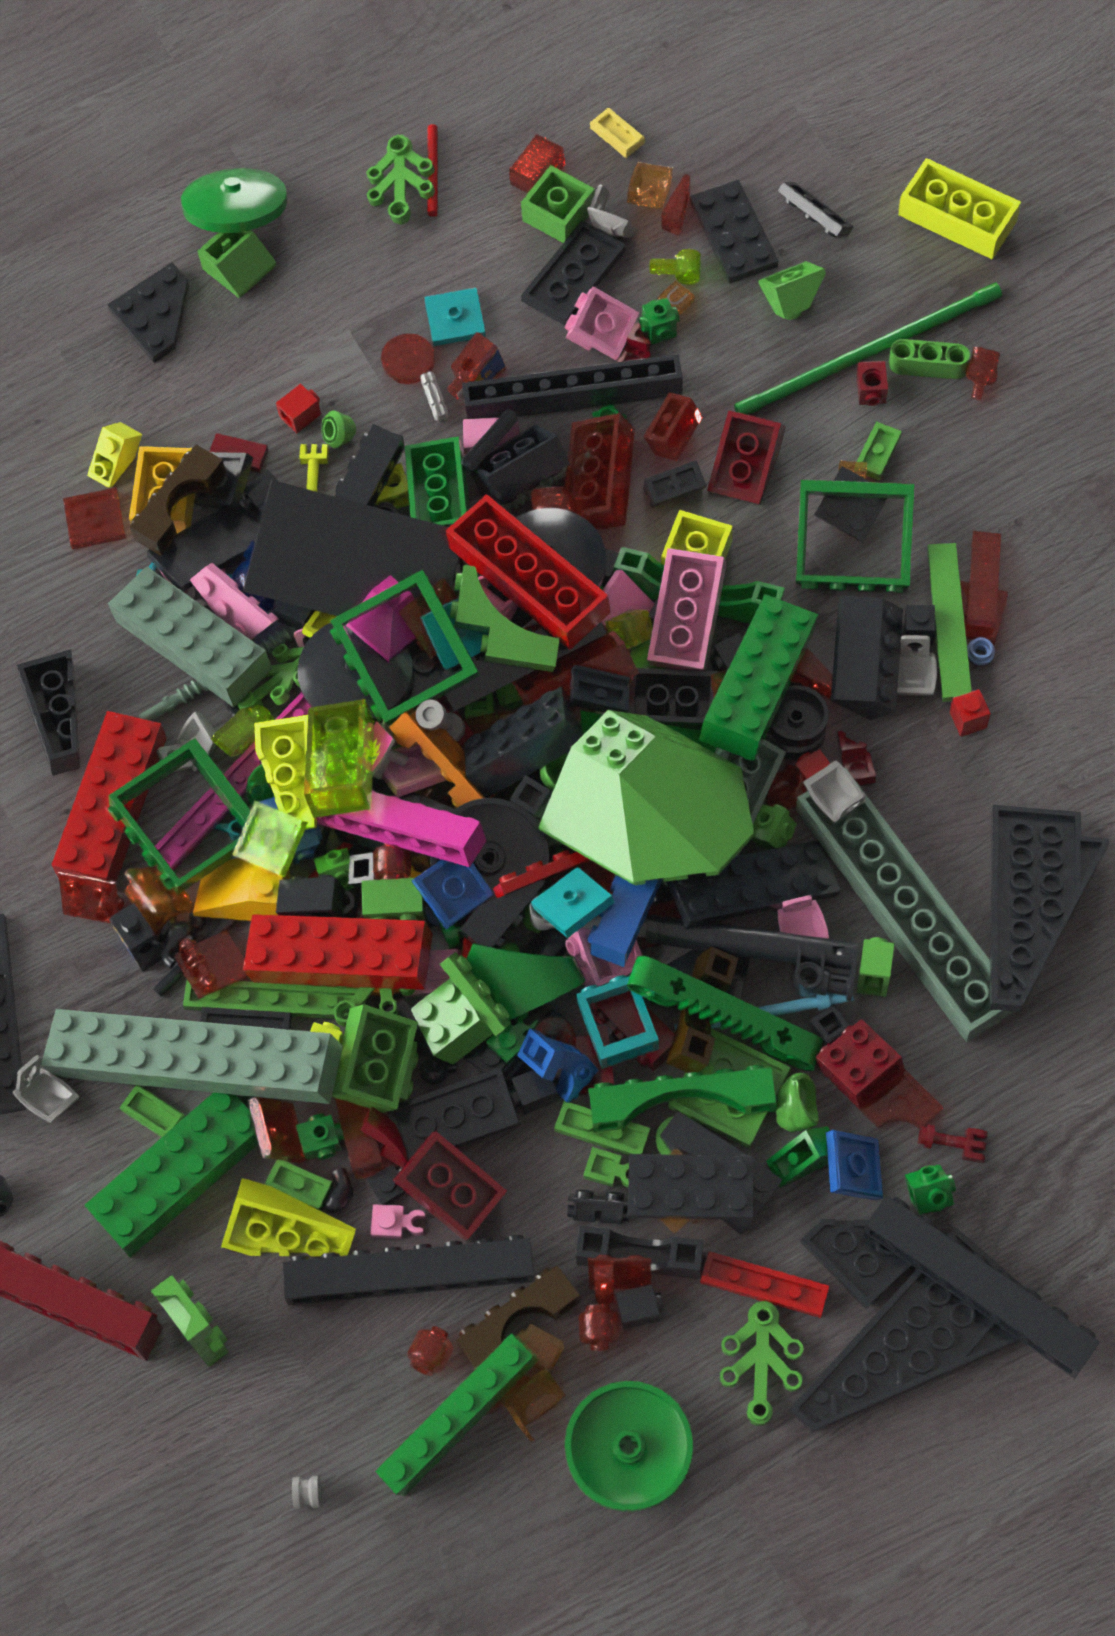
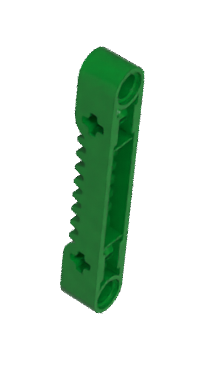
[626,956,823,1071]

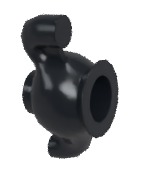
[159,909,206,969]

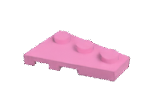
[190,563,279,640]

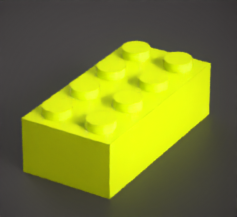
[898,158,1021,259]

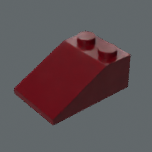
[707,410,786,504]

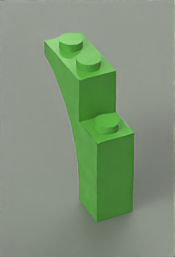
[450,565,560,672]

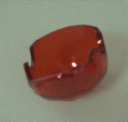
[765,764,806,810]

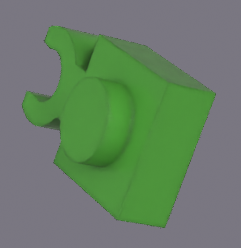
[583,1147,629,1188]

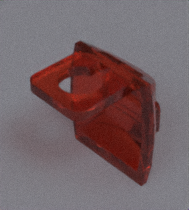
[531,487,578,514]

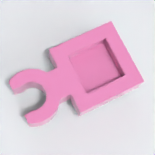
[371,1205,425,1239]

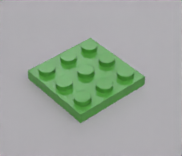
[668,1028,791,1149]

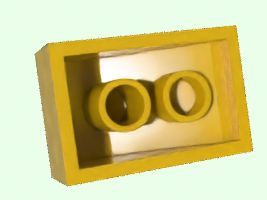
[193,853,290,921]

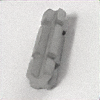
[420,372,449,422]

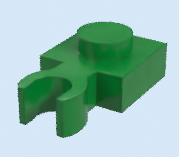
[486,1012,538,1065]

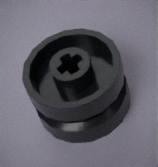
[765,685,829,760]

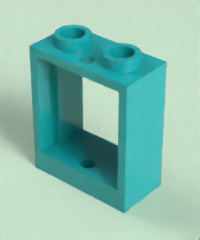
[577,975,659,1069]

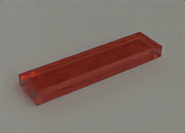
[967,531,1001,628]

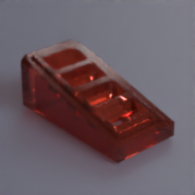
[661,174,691,236]

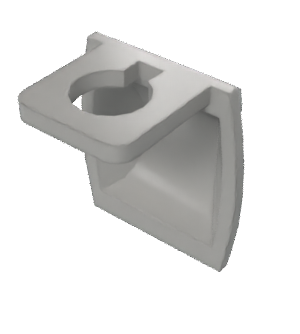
[587,184,638,238]
[897,635,937,696]
[157,711,217,772]
[804,760,866,822]
[13,1055,80,1123]

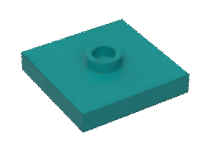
[424,288,486,347]
[420,598,488,670]
[531,867,615,938]

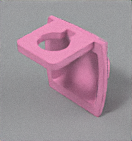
[777,895,829,939]

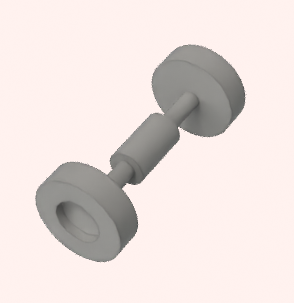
[416,700,465,742]

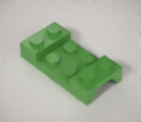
[151,1275,229,1367]

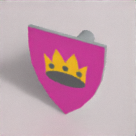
[354,721,408,788]

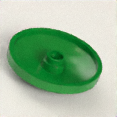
[181,168,287,233]
[565,1381,693,1512]

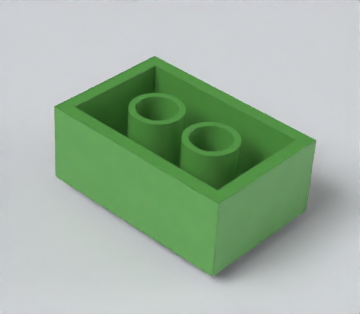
[332,1004,418,1113]

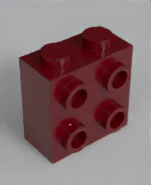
[816,1019,905,1109]

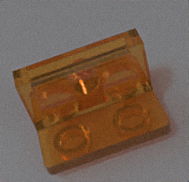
[123,866,195,934]

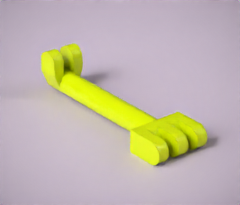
[299,444,329,492]

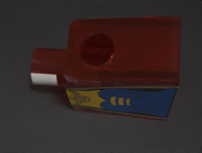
[447,332,506,400]

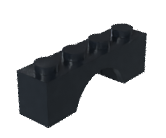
[575,1225,704,1279]

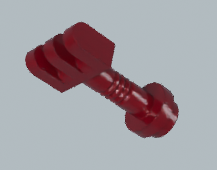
[918,1124,988,1163]

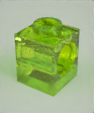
[605,610,653,648]

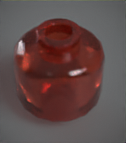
[373,843,411,880]
[578,1304,620,1351]
[407,1326,454,1376]

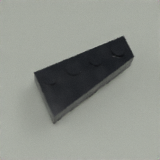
[16,649,80,776]

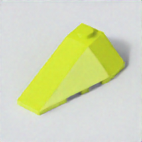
[254,715,322,832]
[221,1178,356,1257]

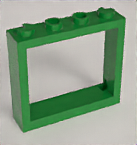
[796,480,914,593]
[330,570,480,726]
[108,738,264,895]

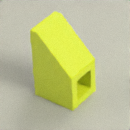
[87,422,142,488]

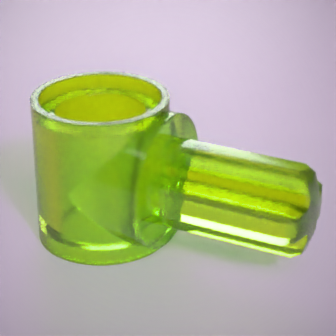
[649,249,701,285]

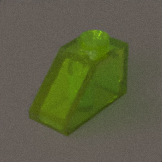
[210,705,275,757]

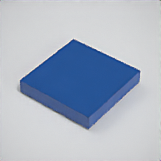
[411,859,495,929]
[826,1130,883,1201]

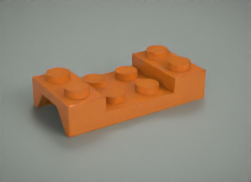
[389,711,497,808]

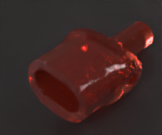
[966,347,1001,400]

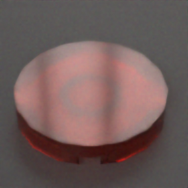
[381,333,435,384]

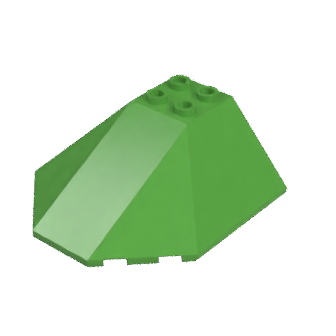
[539,710,754,886]

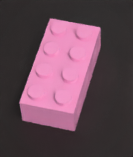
[647,548,727,671]

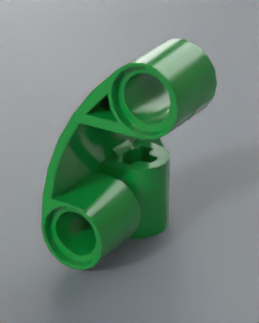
[466,943,586,1020]

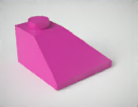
[346,575,426,662]

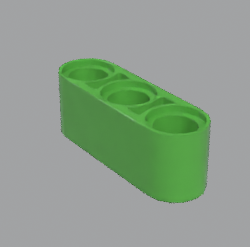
[889,339,970,379]

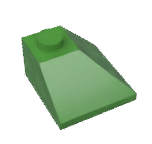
[758,261,826,320]

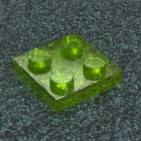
[232,801,308,877]

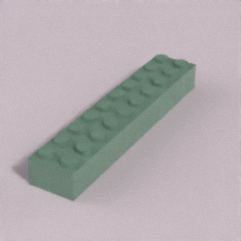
[796,768,1014,1043]
[41,1009,343,1104]

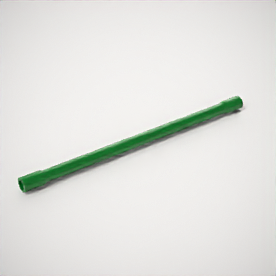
[734,282,1002,415]

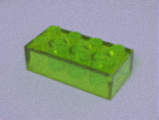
[304,699,374,818]

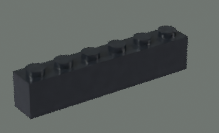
[435,622,607,713]

